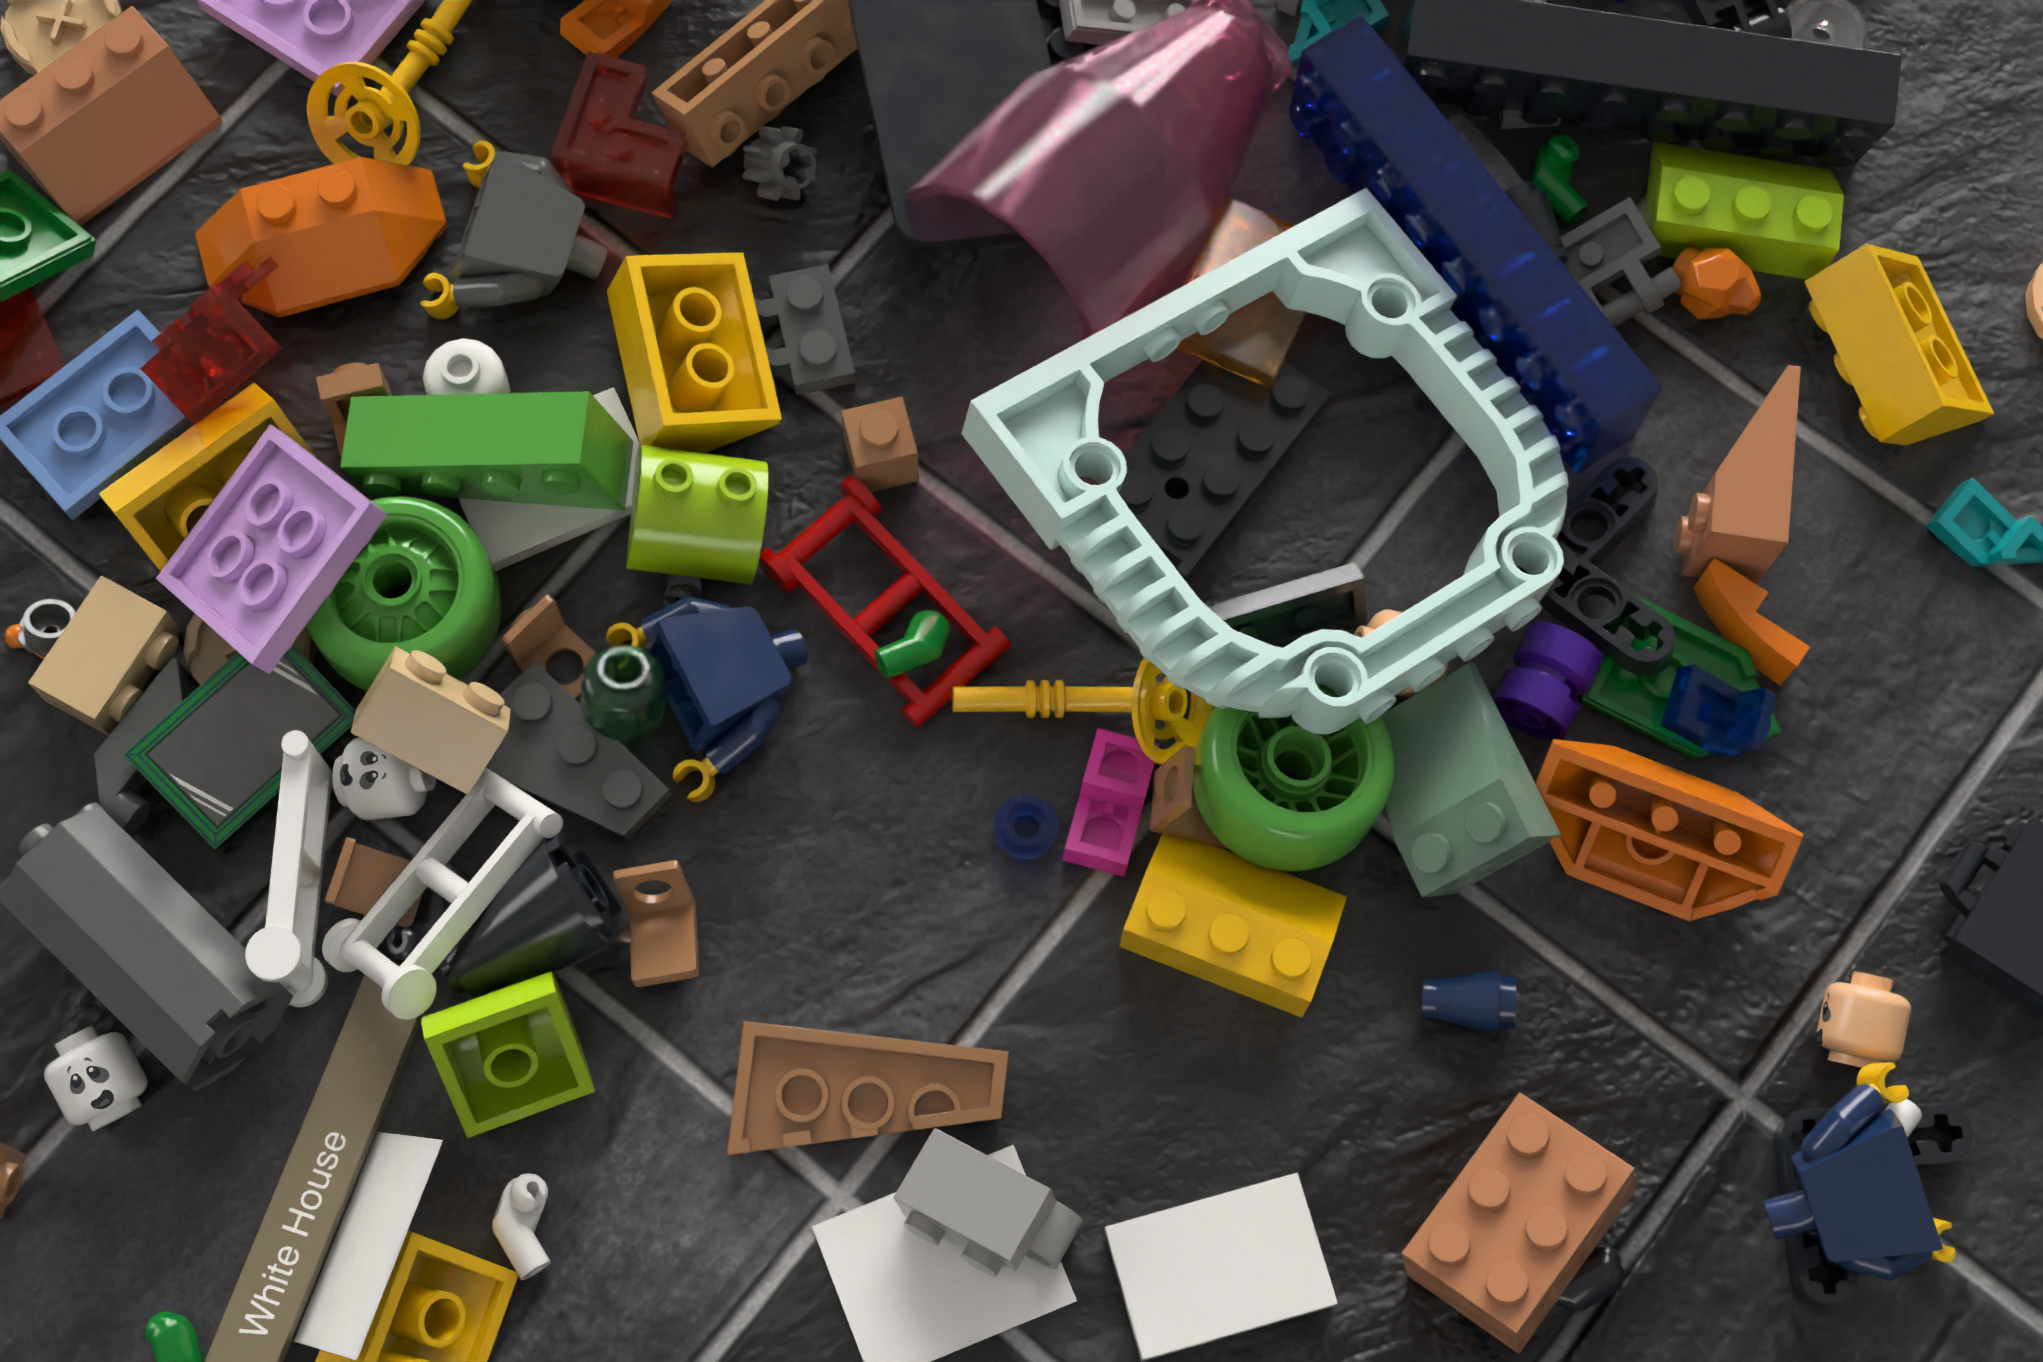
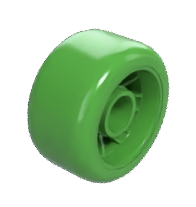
[306,496,502,691]
[1192,685,1395,872]

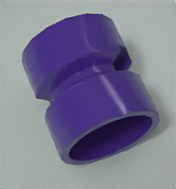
[1492,622,1603,741]

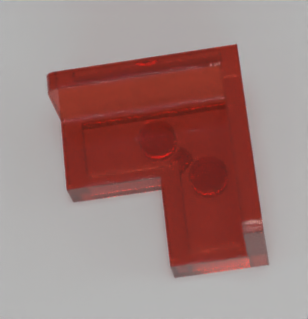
[550,51,688,219]

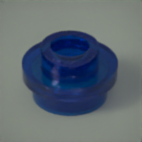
[994,795,1059,859]

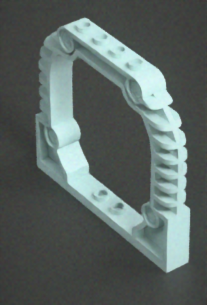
[961,188,1569,734]

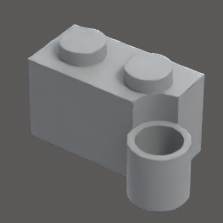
[893,1128,1083,1277]

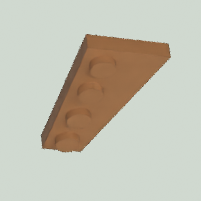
[727,1021,1009,1155]

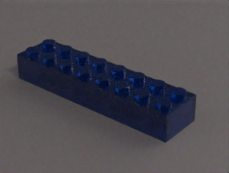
[1289,14,1662,475]

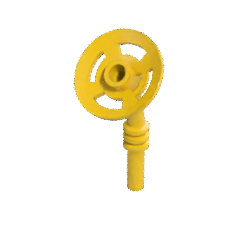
[307,0,472,165]
[952,658,1213,765]

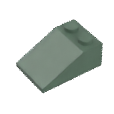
[1381,662,1561,898]

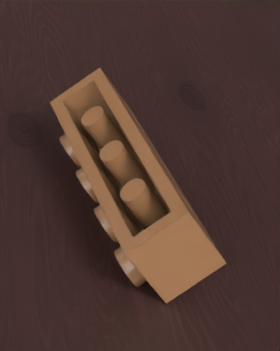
[651,0,858,168]

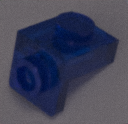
[1661,665,1776,758]

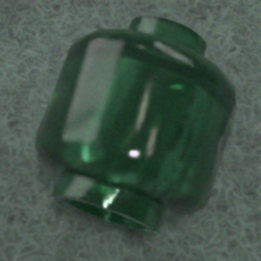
[581,645,666,741]

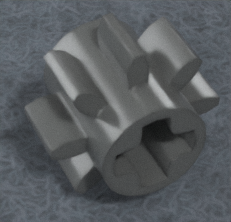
[742,126,817,201]

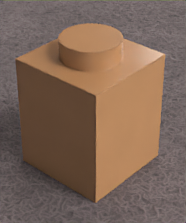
[841,397,919,492]

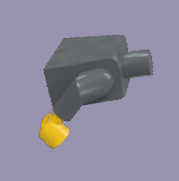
[420,141,608,320]

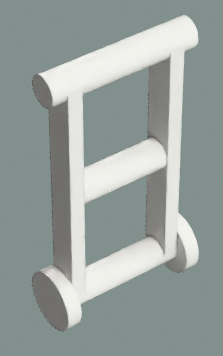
[245,730,333,1007]
[322,768,563,1020]

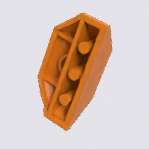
[195,157,448,318]
[1535,739,1803,921]

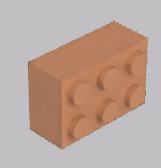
[1402,1092,1635,1354]

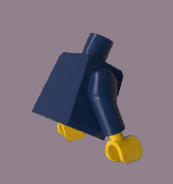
[606,597,808,802]
[1763,1062,1956,1281]

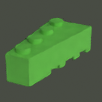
[340,391,633,511]

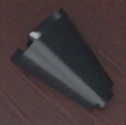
[439,831,631,998]

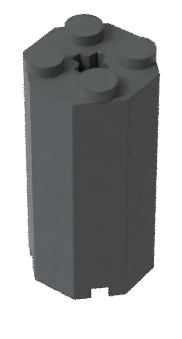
[0,803,293,1092]

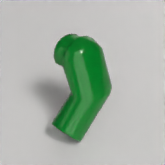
[1532,134,1590,226]
[874,610,950,680]
[145,1311,203,1362]

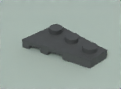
[486,660,673,840]

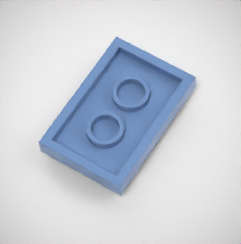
[0,310,221,520]

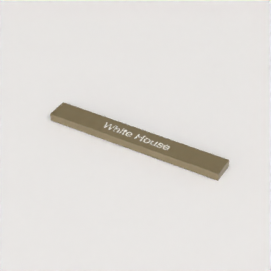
[204,974,425,1362]

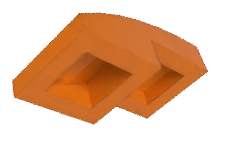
[560,0,673,68]
[1693,557,1810,686]

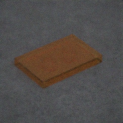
[1177,198,1308,388]

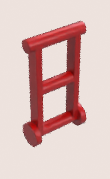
[758,475,1011,728]

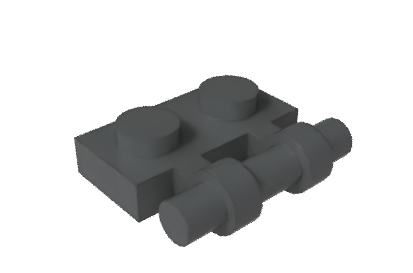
[1522,197,1683,350]
[750,264,856,395]

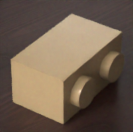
[28,575,181,736]
[350,646,511,795]

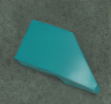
[1288,0,1391,68]
[1925,478,2043,567]

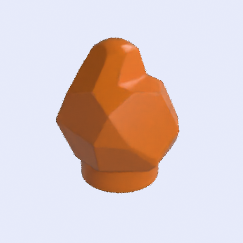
[1672,246,1761,319]

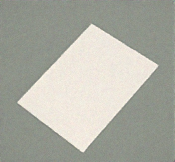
[294,1132,443,1361]
[812,1145,1077,1362]

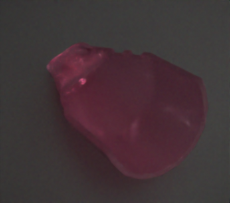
[905,0,1291,340]

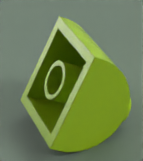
[626,444,768,585]
[421,971,595,1138]

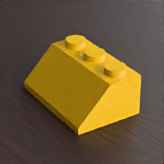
[1804,243,1994,446]
[607,252,782,453]
[99,383,315,610]
[1119,834,1347,1018]
[315,1231,518,1362]

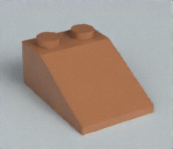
[1673,365,1801,584]

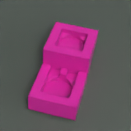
[1062,728,1159,877]

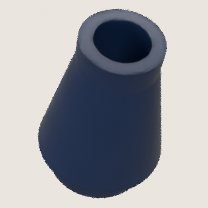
[1422,969,1517,1035]

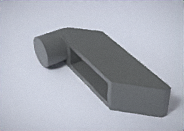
[94,657,190,835]

